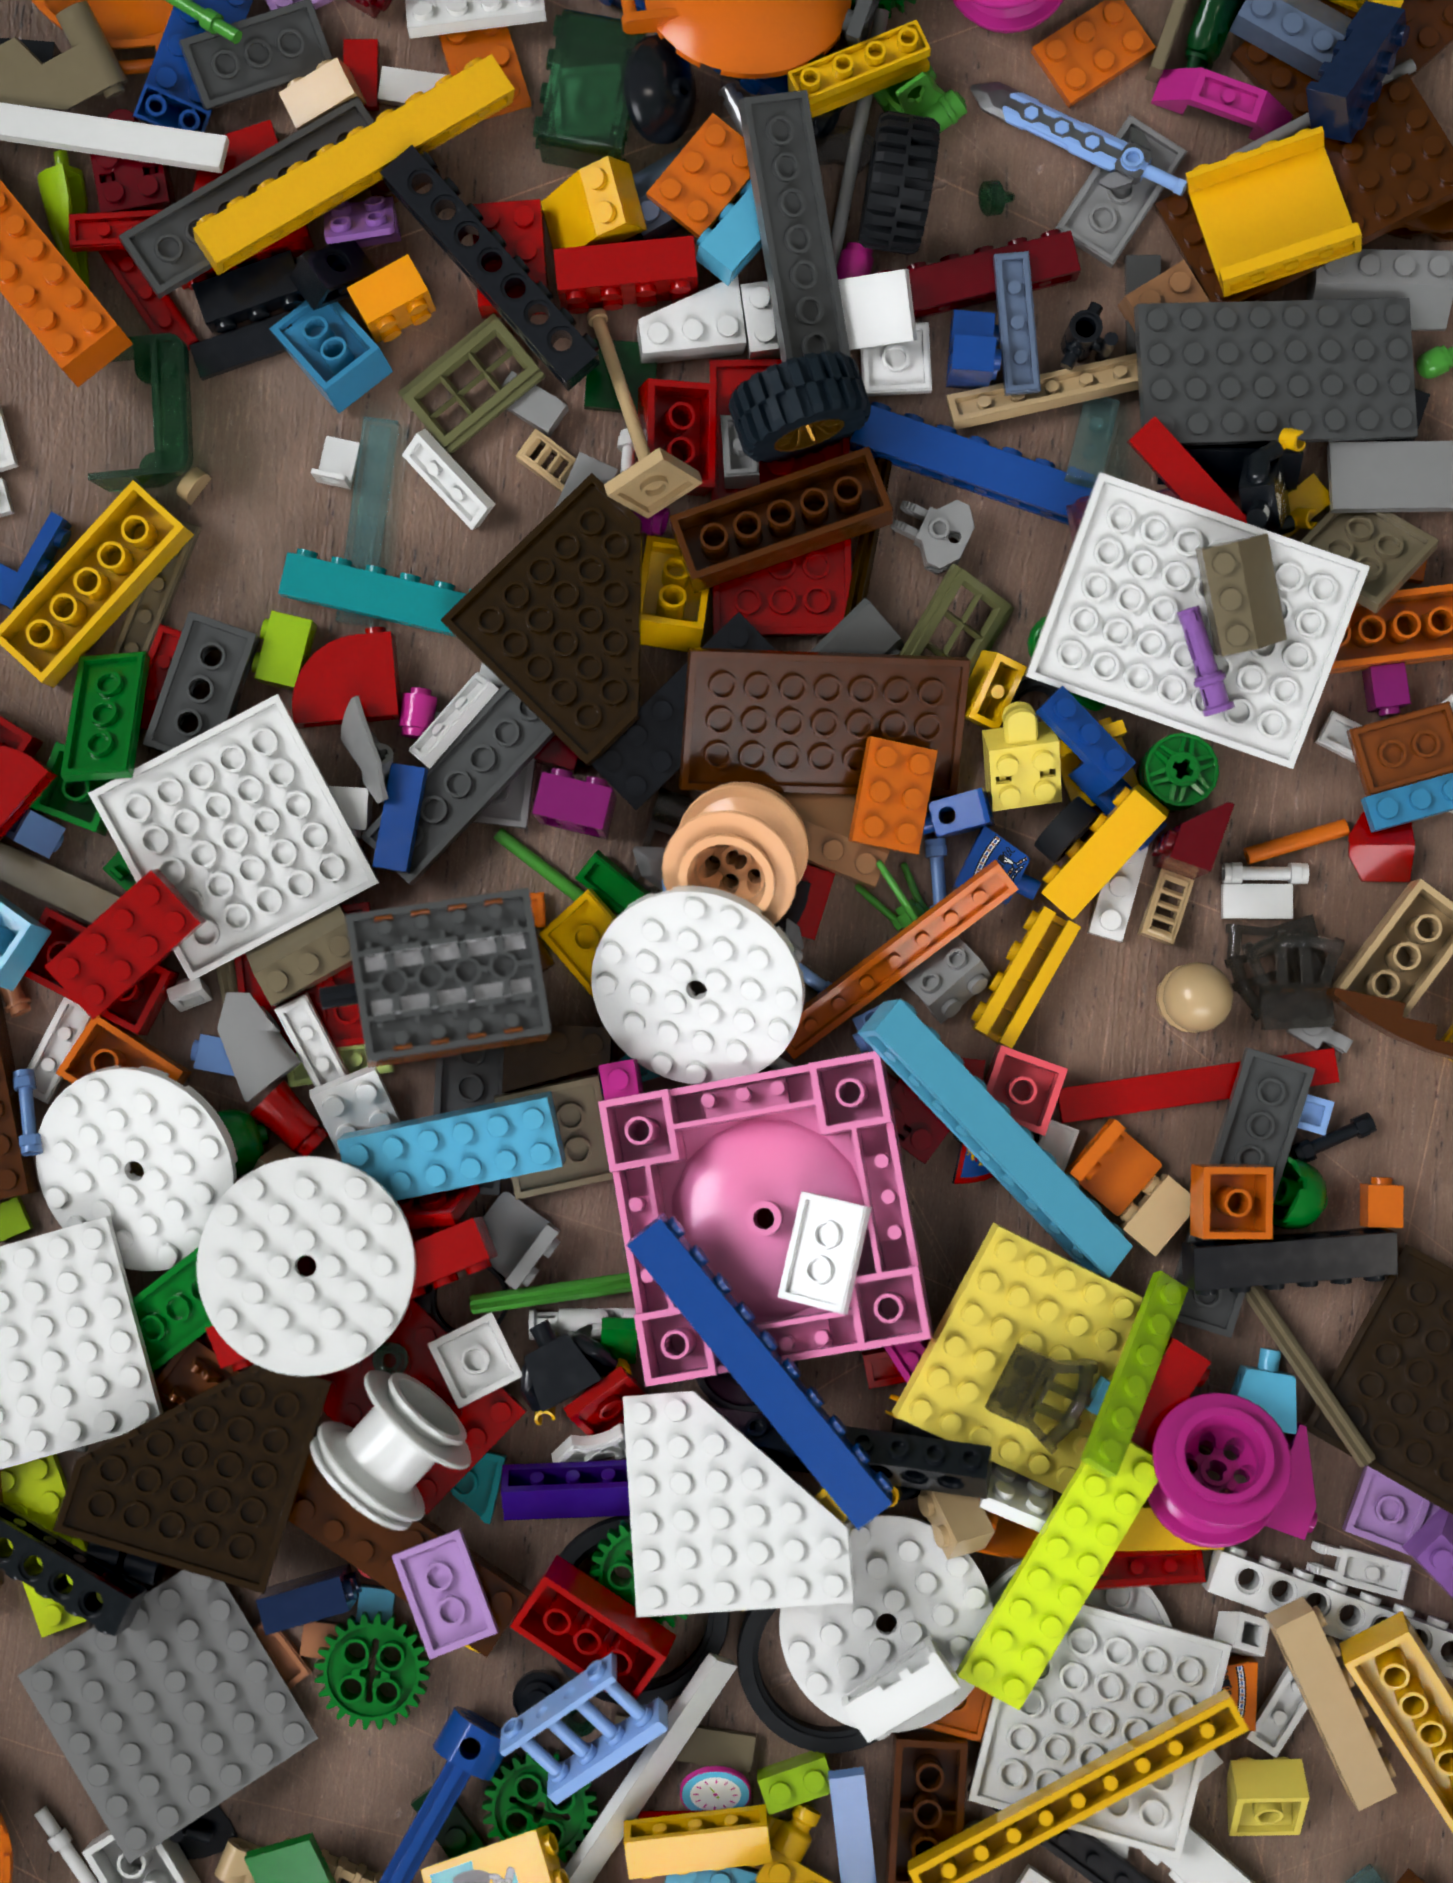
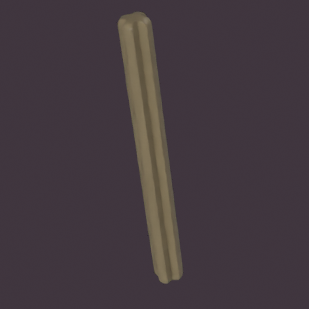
[1244,1286,1376,1467]

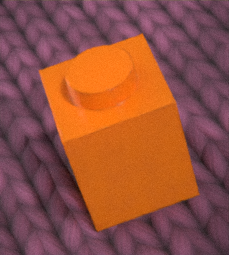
[1360,1177,1404,1228]

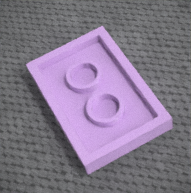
[392,1528,499,1660]

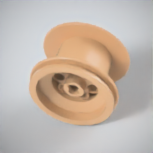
[662,782,809,925]

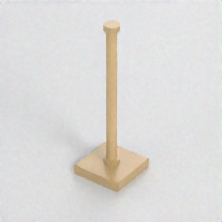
[587,308,703,519]

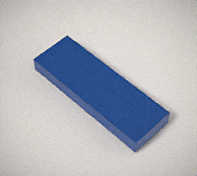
[372,763,428,873]

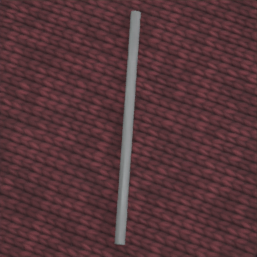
[831,8,889,267]

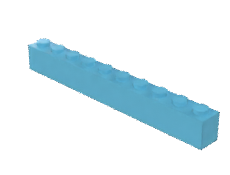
[858,999,1133,1278]

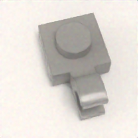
[1285,1001,1353,1054]

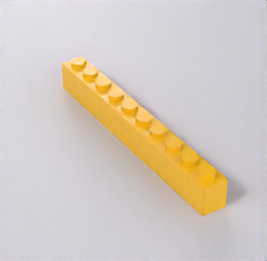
[193,54,515,276]
[908,1689,1249,1883]

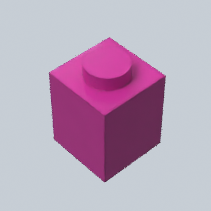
[598,1059,644,1100]

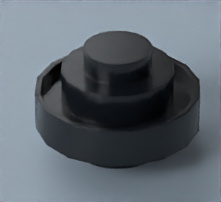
[512,1669,563,1716]

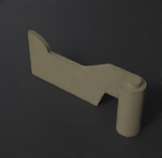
[0,1,128,110]

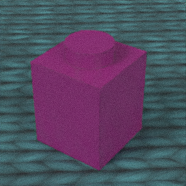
[1362,662,1411,717]

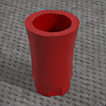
[249,1080,328,1156]

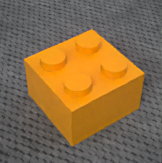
[347,254,436,344]

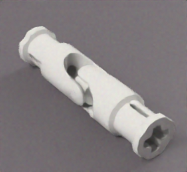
[528,1308,638,1340]

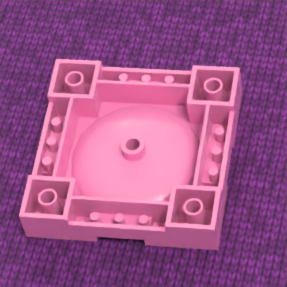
[598,1051,934,1387]

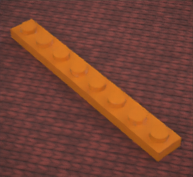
[785,859,1019,1059]

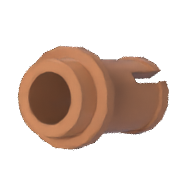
[0,982,32,1018]

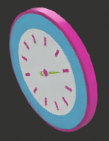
[680,1766,751,1811]

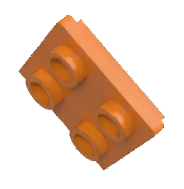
[1064,1118,1162,1216]

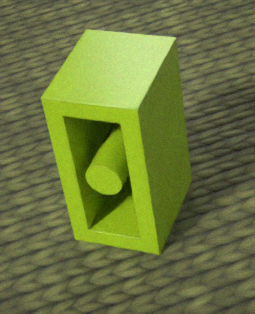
[252,610,317,691]
[757,1751,832,1815]

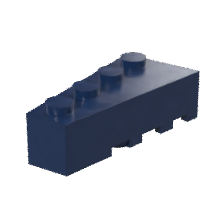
[1306,1,1410,143]

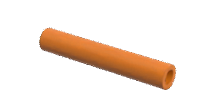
[1243,819,1350,865]

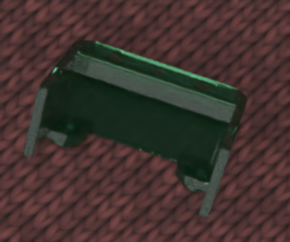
[88,333,193,492]

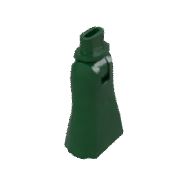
[1185,0,1245,70]

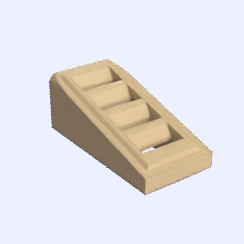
[516,429,576,492]
[1137,868,1194,946]

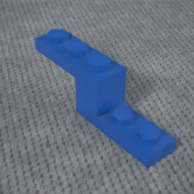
[0,511,72,611]
[1035,685,1167,851]

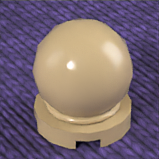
[1156,962,1233,1033]

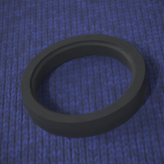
[555,1516,730,1705]
[737,1608,897,1753]

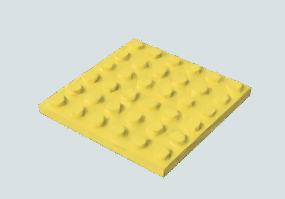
[892,1222,1144,1493]

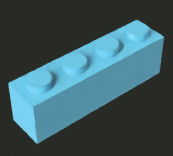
[696,179,762,286]

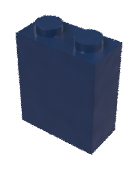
[256,1563,362,1635]

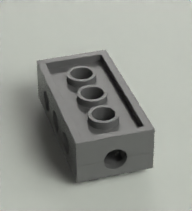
[143,611,261,753]

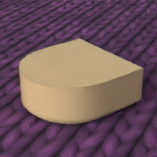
[177,467,211,506]

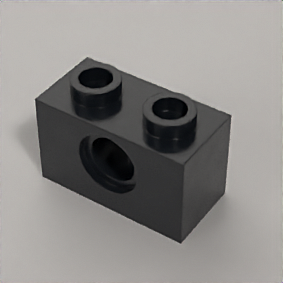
[289,240,377,310]

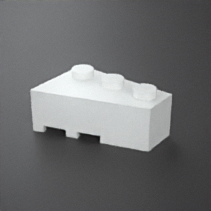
[636,275,747,364]
[841,1635,960,1743]

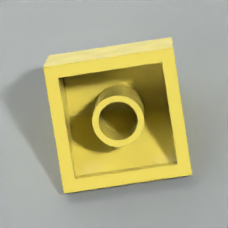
[1227,1757,1309,1836]

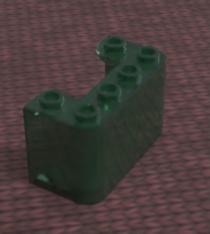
[533,8,648,169]

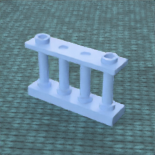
[500,1652,668,1805]

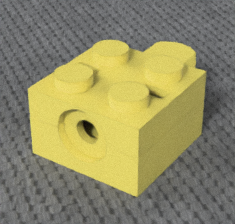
[982,701,1062,812]

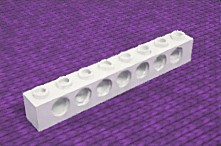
[1201,1545,1453,1679]

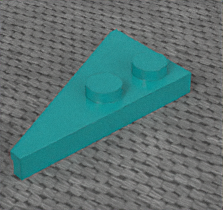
[451,1451,508,1524]

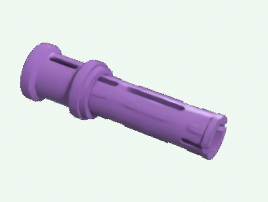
[1177,605,1235,716]

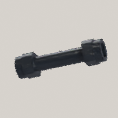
[1291,1112,1377,1163]

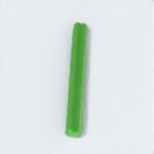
[469,1272,632,1314]

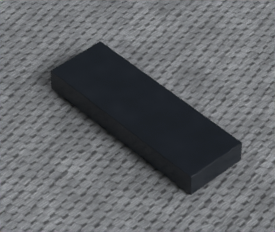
[189,312,292,381]

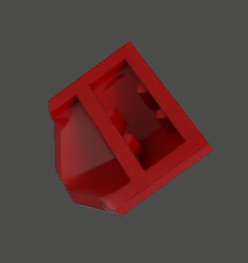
[1348,812,1415,882]

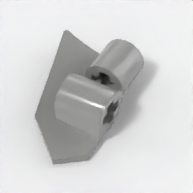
[340,696,394,804]
[217,992,301,1102]

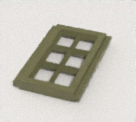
[398,313,546,455]
[899,564,1014,678]

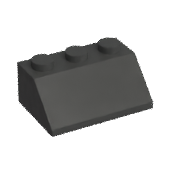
[810,598,904,655]

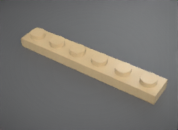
[946,353,1139,430]

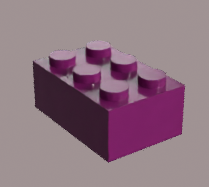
[532,768,617,840]

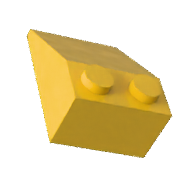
[541,156,647,249]
[641,535,709,652]

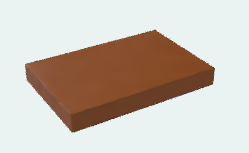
[1346,701,1453,797]

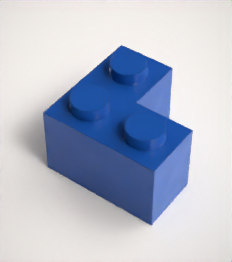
[946,309,1002,389]

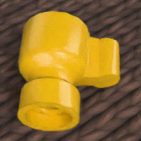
[767,1803,822,1863]

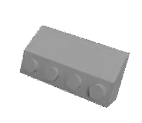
[1307,249,1453,331]

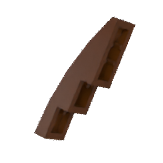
[1326,987,1453,1060]

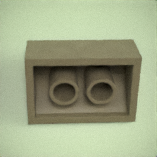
[1195,533,1287,657]
[245,903,352,1007]

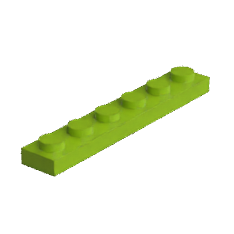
[1080,1270,1189,1478]

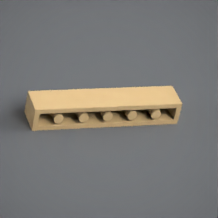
[1265,1596,1397,1811]

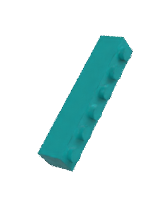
[278,548,472,637]

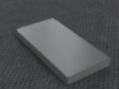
[1055,115,1187,269]
[1327,441,1453,513]

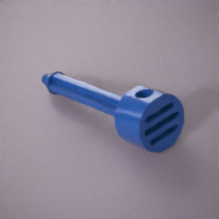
[378,1706,504,1883]

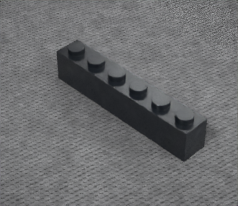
[1181,1227,1398,1295]

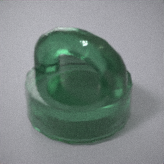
[978,180,1015,217]

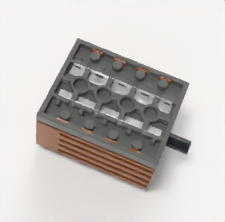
[319,888,552,1068]

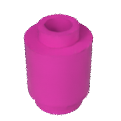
[836,242,874,279]
[399,687,438,739]

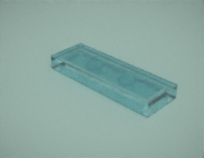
[1064,397,1120,489]

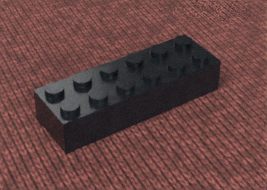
[592,612,775,810]

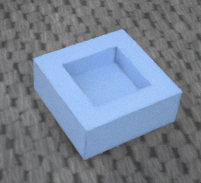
[1297,1094,1334,1136]

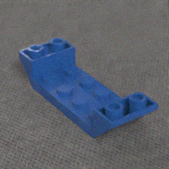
[132,0,253,132]

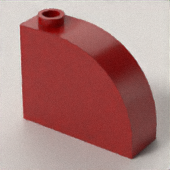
[292,627,401,729]
[0,746,57,840]

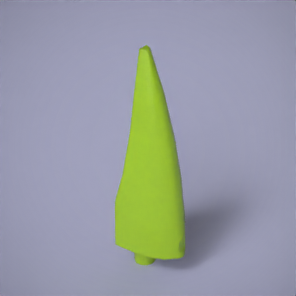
[37,150,90,290]

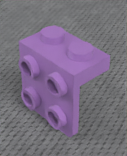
[324,195,401,247]

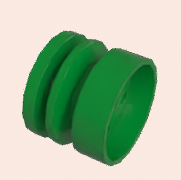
[1136,733,1219,813]

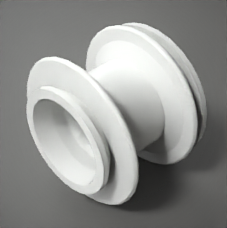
[310,1370,471,1531]

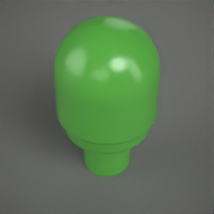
[1416,345,1453,379]

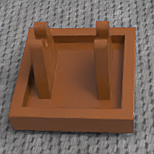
[155,1338,242,1409]

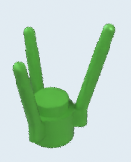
[855,860,929,931]

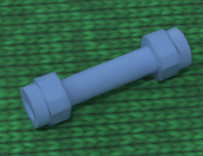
[925,838,947,909]
[12,1069,43,1156]

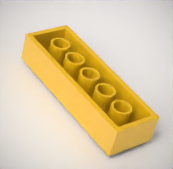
[0,480,194,688]
[1339,1611,1453,1833]

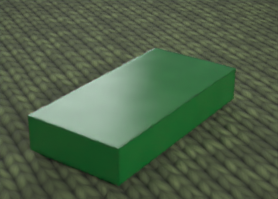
[575,850,650,915]
[601,1317,637,1364]

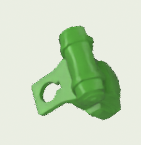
[873,65,968,133]

